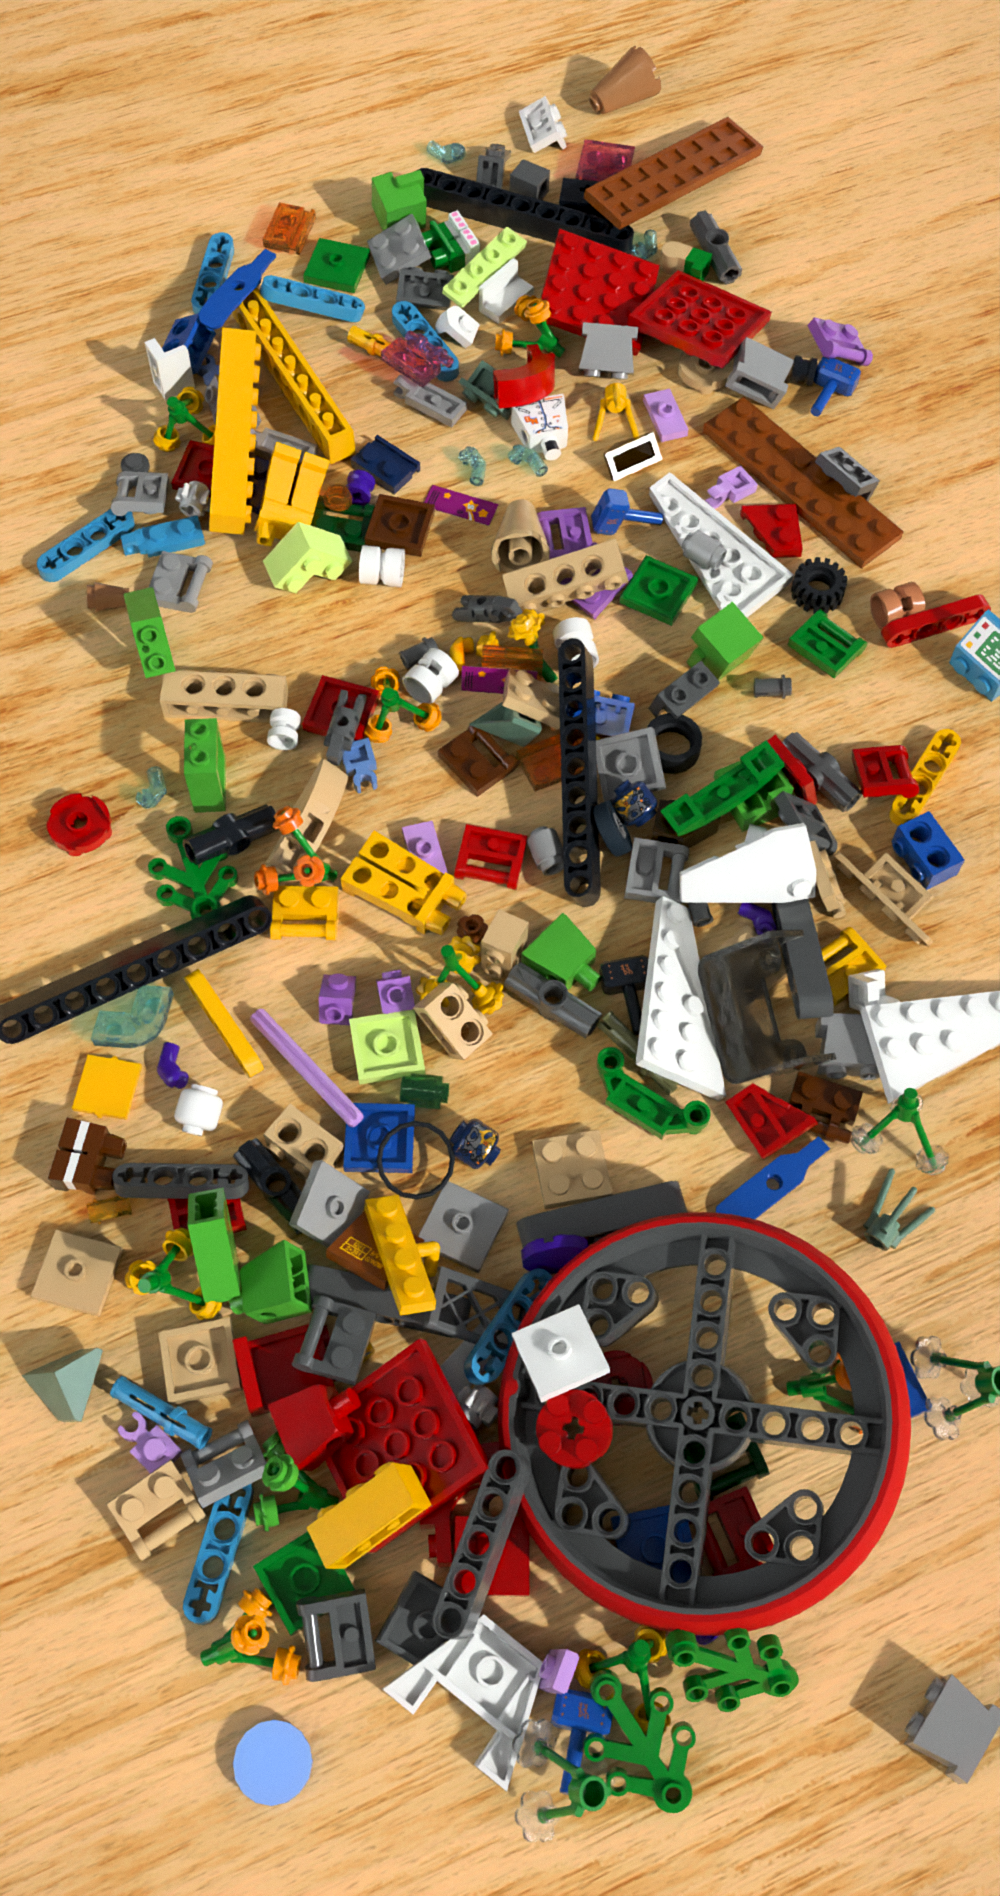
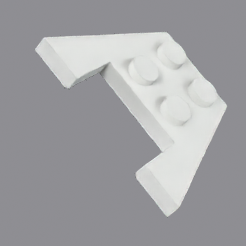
[382,1614,543,1791]

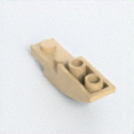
[265,758,348,874]

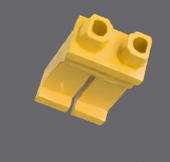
[253,442,330,547]
[340,830,467,935]

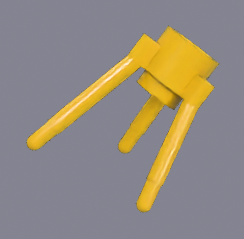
[592,383,639,441]

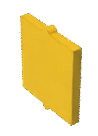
[72,1055,142,1120]

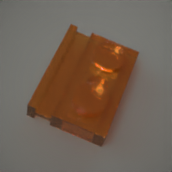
[263,202,316,255]
[482,645,544,681]
[516,734,584,792]

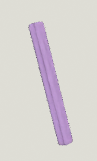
[250,1008,364,1127]

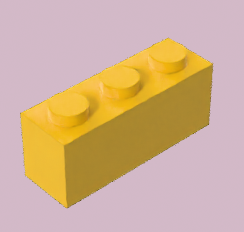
[306,1462,432,1569]

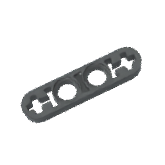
[112,1163,249,1199]

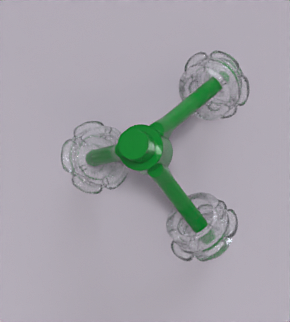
[851,1088,949,1175]

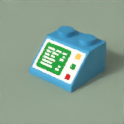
[949,609,1000,702]

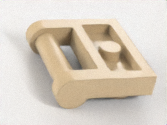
[106,1459,207,1562]

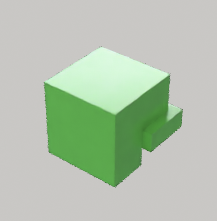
[372,170,427,231]
[687,601,764,680]
[713,761,794,832]

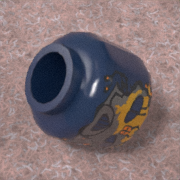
[612,779,658,828]
[449,1118,501,1169]

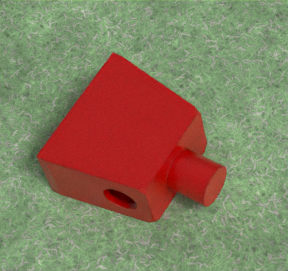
[268,1384,361,1472]

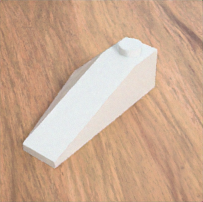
[679,823,816,903]

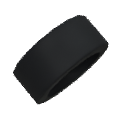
[647,713,702,774]

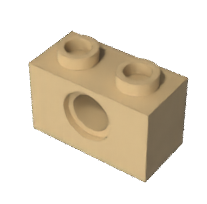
[481,909,529,980]

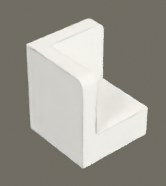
[848,969,900,1011]

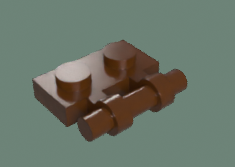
[788,1071,863,1144]

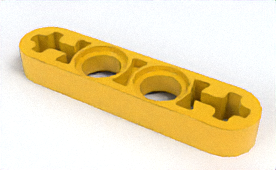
[889,729,961,826]
[184,969,264,1078]

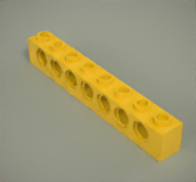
[232,288,356,464]

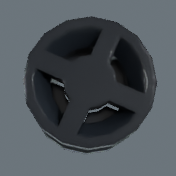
[790,355,818,386]

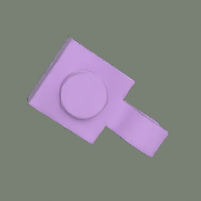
[705,466,758,509]

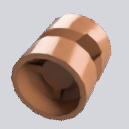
[870,581,926,630]

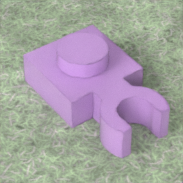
[117,1412,183,1473]

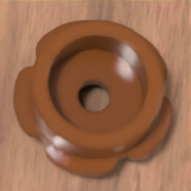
[456,914,488,944]

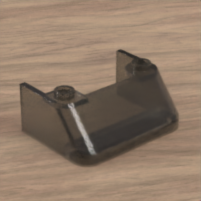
[698,929,836,1084]

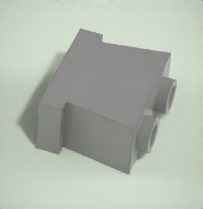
[579,322,638,380]
[725,337,795,409]
[815,1013,880,1080]
[904,1674,1000,1784]

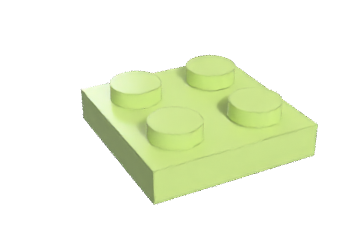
[349,1009,425,1085]

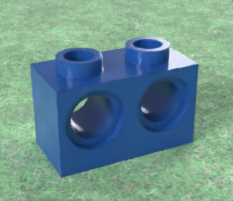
[162,313,216,374]
[891,811,965,890]

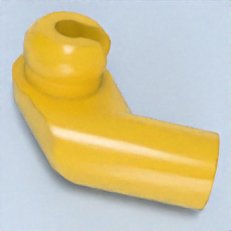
[449,636,474,675]

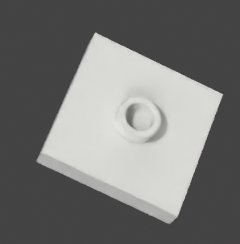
[511,1304,610,1403]

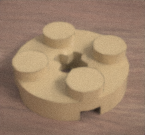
[677,351,733,395]

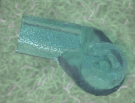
[427,140,466,164]
[631,229,658,260]
[508,444,548,477]
[459,446,487,486]
[136,766,167,809]

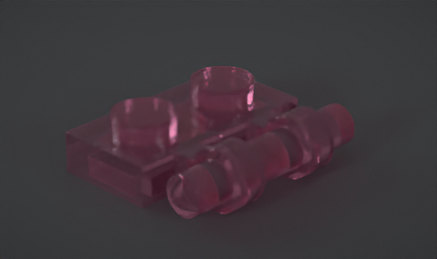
[381,330,454,388]

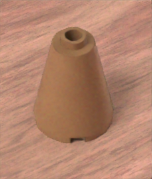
[589,46,661,114]

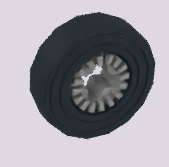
[593,800,632,857]

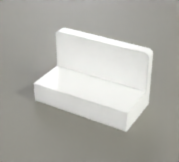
[479,258,534,324]
[145,338,195,401]

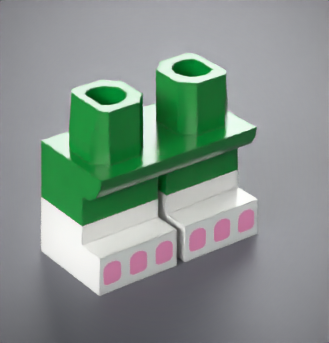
[422,210,480,273]

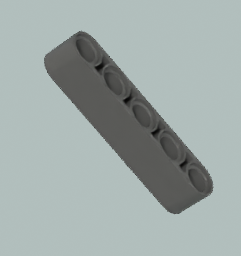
[771,899,834,1020]
[516,1181,688,1248]
[307,1264,472,1339]
[432,1449,531,1640]

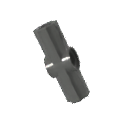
[690,210,742,285]
[782,732,862,812]
[504,962,602,1039]

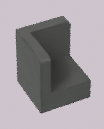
[510,160,550,200]

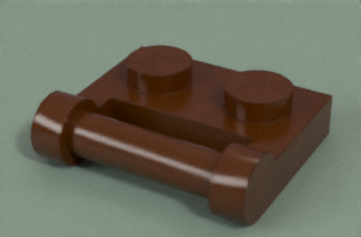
[438,725,520,797]

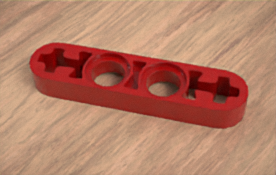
[881,594,991,648]

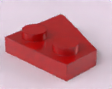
[725,1083,818,1159]

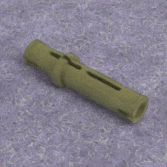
[597,1011,680,1095]

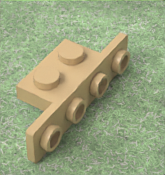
[834,851,934,946]

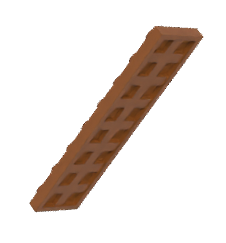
[583,117,763,230]
[703,396,904,569]

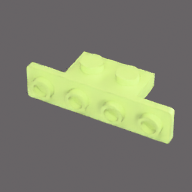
[442,227,527,308]

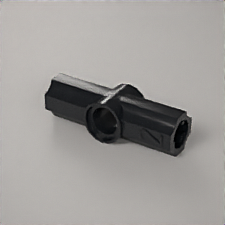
[183,804,279,865]
[233,1138,302,1236]

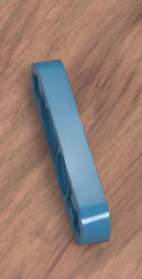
[191,232,234,314]
[260,275,365,322]
[392,301,459,382]
[37,509,135,582]
[464,1268,553,1386]
[183,1484,254,1625]

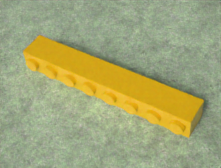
[209,327,261,535]

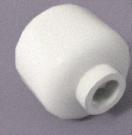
[174,1084,223,1136]

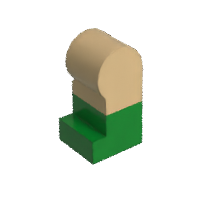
[660,241,712,281]

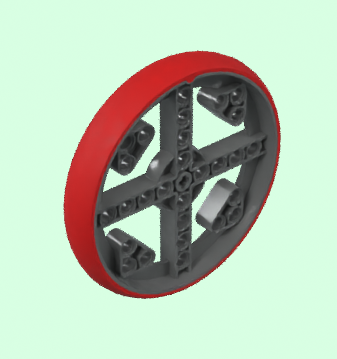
[498,1212,911,1636]

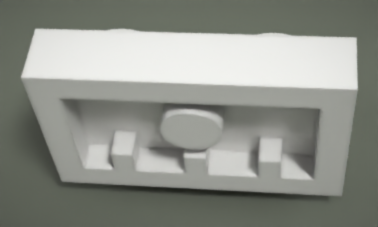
[519,96,567,153]

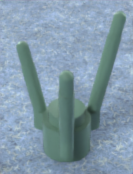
[863,1168,935,1251]

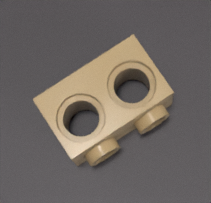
[413,982,493,1060]
[263,1104,344,1181]

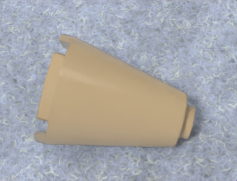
[491,499,550,573]

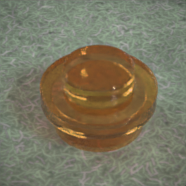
[323,484,352,511]

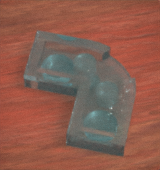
[91,985,174,1048]

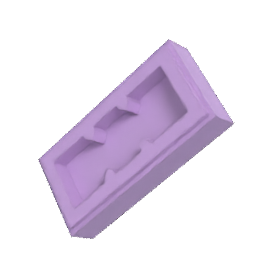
[643,389,688,442]
[402,821,448,874]
[538,1649,580,1694]

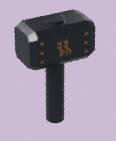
[599,955,649,1035]

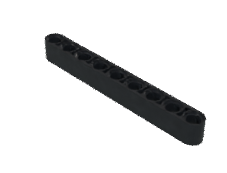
[416,168,634,255]
[558,638,601,907]
[0,895,272,1044]

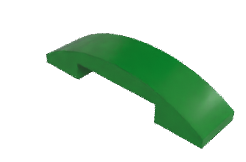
[660,740,785,837]

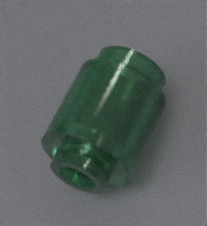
[400,1073,450,1110]

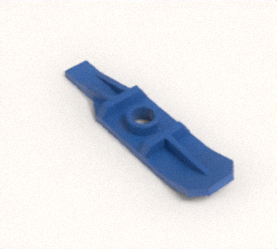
[198,249,276,330]
[716,1136,830,1220]

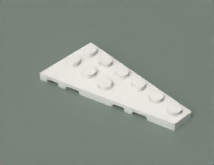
[649,472,794,618]
[636,896,726,1101]
[860,991,1000,1104]

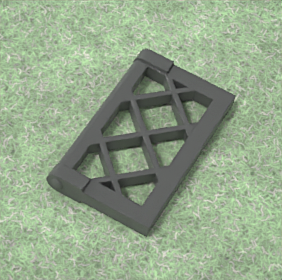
[424,1266,526,1349]

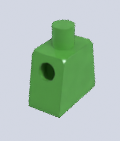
[521,913,602,991]
[229,1240,312,1324]

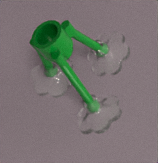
[910,1336,1000,1440]
[512,1718,615,1843]

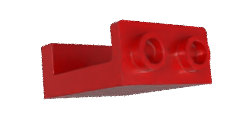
[232,1318,336,1418]

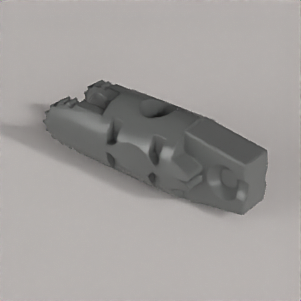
[452,595,523,623]
[324,690,367,766]

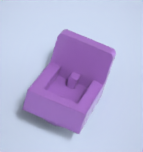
[376,969,415,1014]
[319,973,356,1025]

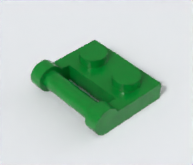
[788,609,868,679]

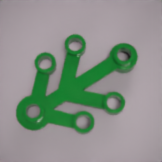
[148,816,238,920]
[665,1628,799,1712]
[583,1669,696,1813]

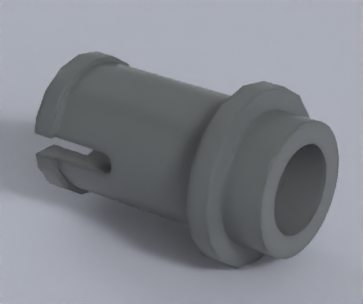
[399,637,438,670]
[754,675,792,699]
[687,903,713,927]

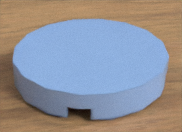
[233,1720,313,1806]

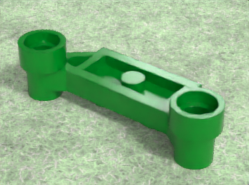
[597,1047,711,1140]

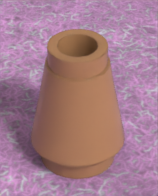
[87,582,129,612]

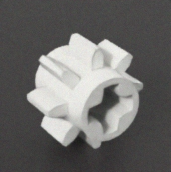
[175,481,211,517]
[456,1385,499,1430]

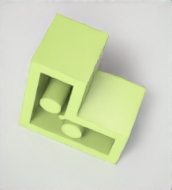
[263,522,353,593]

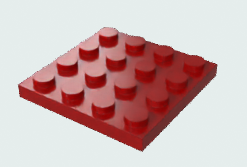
[541,229,660,356]
[627,270,772,369]
[325,1338,489,1553]

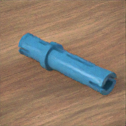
[110,1376,212,1449]

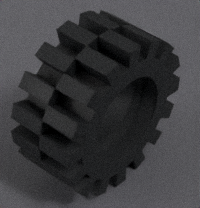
[791,557,848,614]

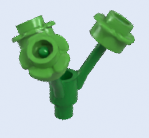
[253,1431,339,1531]

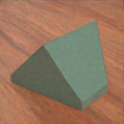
[469,702,542,747]
[22,1348,103,1422]

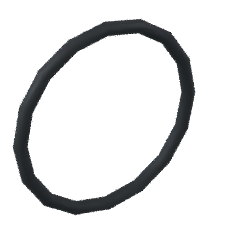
[376,1121,455,1200]

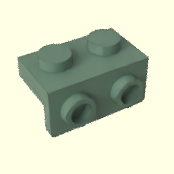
[459,360,511,420]

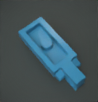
[121,515,205,558]

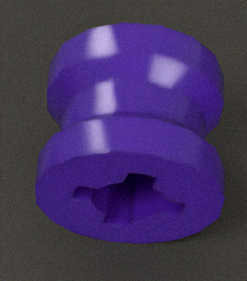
[342,470,375,506]

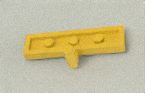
[364,1195,440,1316]

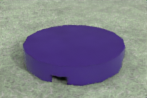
[521,1234,590,1274]

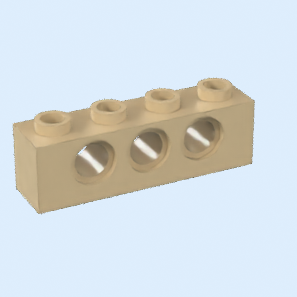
[502,538,629,613]
[160,669,289,723]

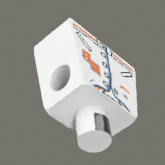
[511,393,568,461]

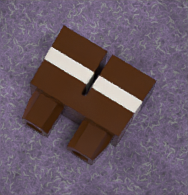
[48,1117,127,1195]

